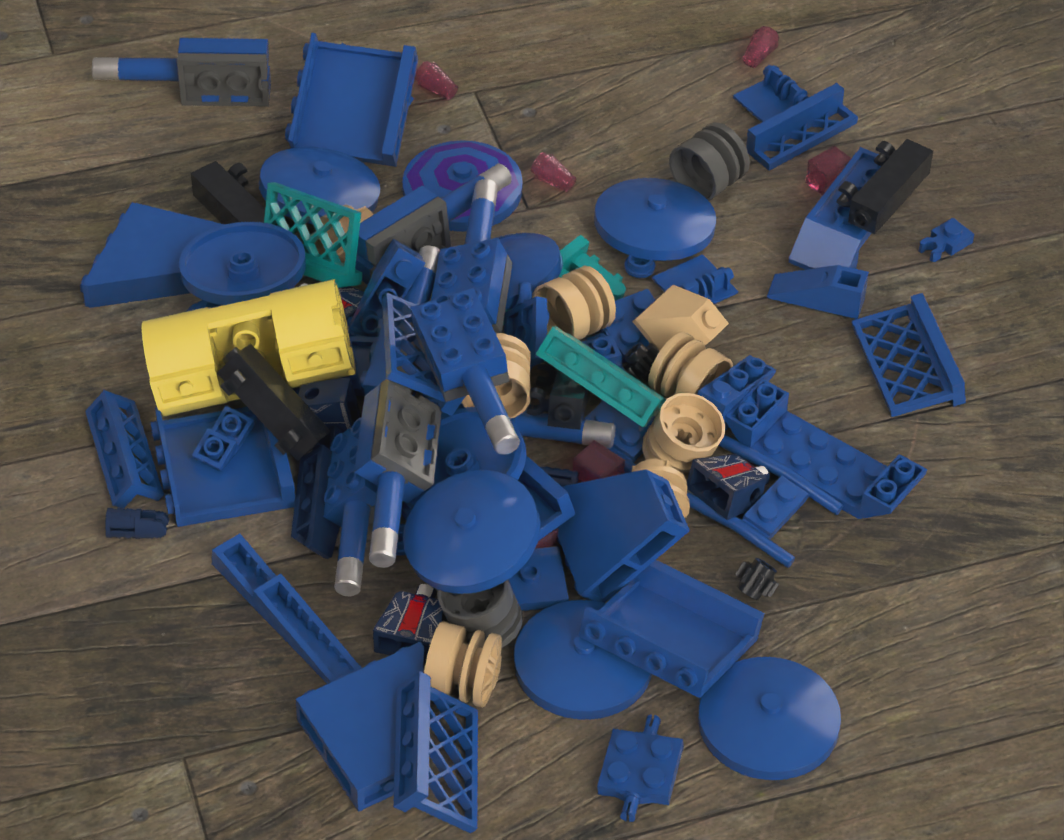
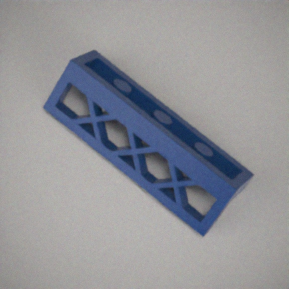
[746,83,858,171]
[85,390,164,509]

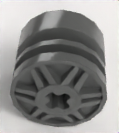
[669,122,750,201]
[438,580,523,647]

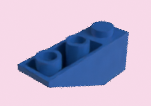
[348,239,425,337]
[767,265,869,319]
[697,355,776,431]

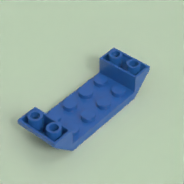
[788,147,913,270]
[725,379,927,519]

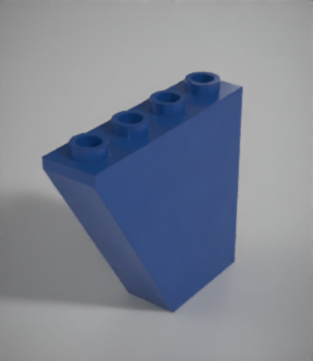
[80,202,225,308]
[555,469,690,603]
[296,642,424,812]

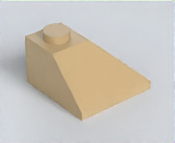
[632,285,729,351]

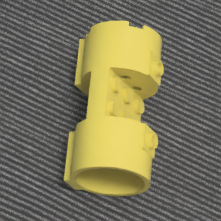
[142,279,356,416]

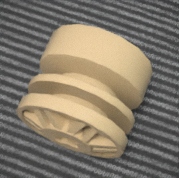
[532,266,616,340]
[648,332,733,399]
[461,333,530,419]
[642,393,725,480]
[424,621,502,708]

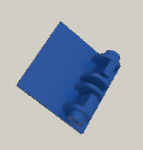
[733,65,809,122]
[652,254,738,304]

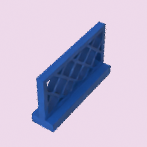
[382,293,465,416]
[851,293,966,417]
[394,671,478,833]

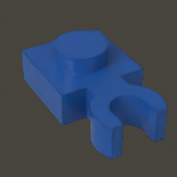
[918,218,974,262]

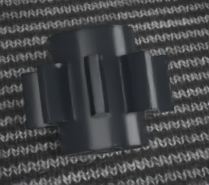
[624,342,659,382]
[735,558,779,600]

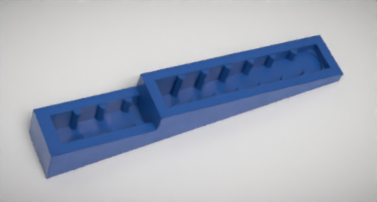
[212,533,362,684]

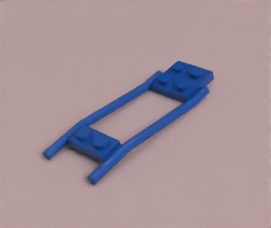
[584,401,844,568]

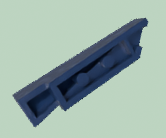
[291,426,344,559]

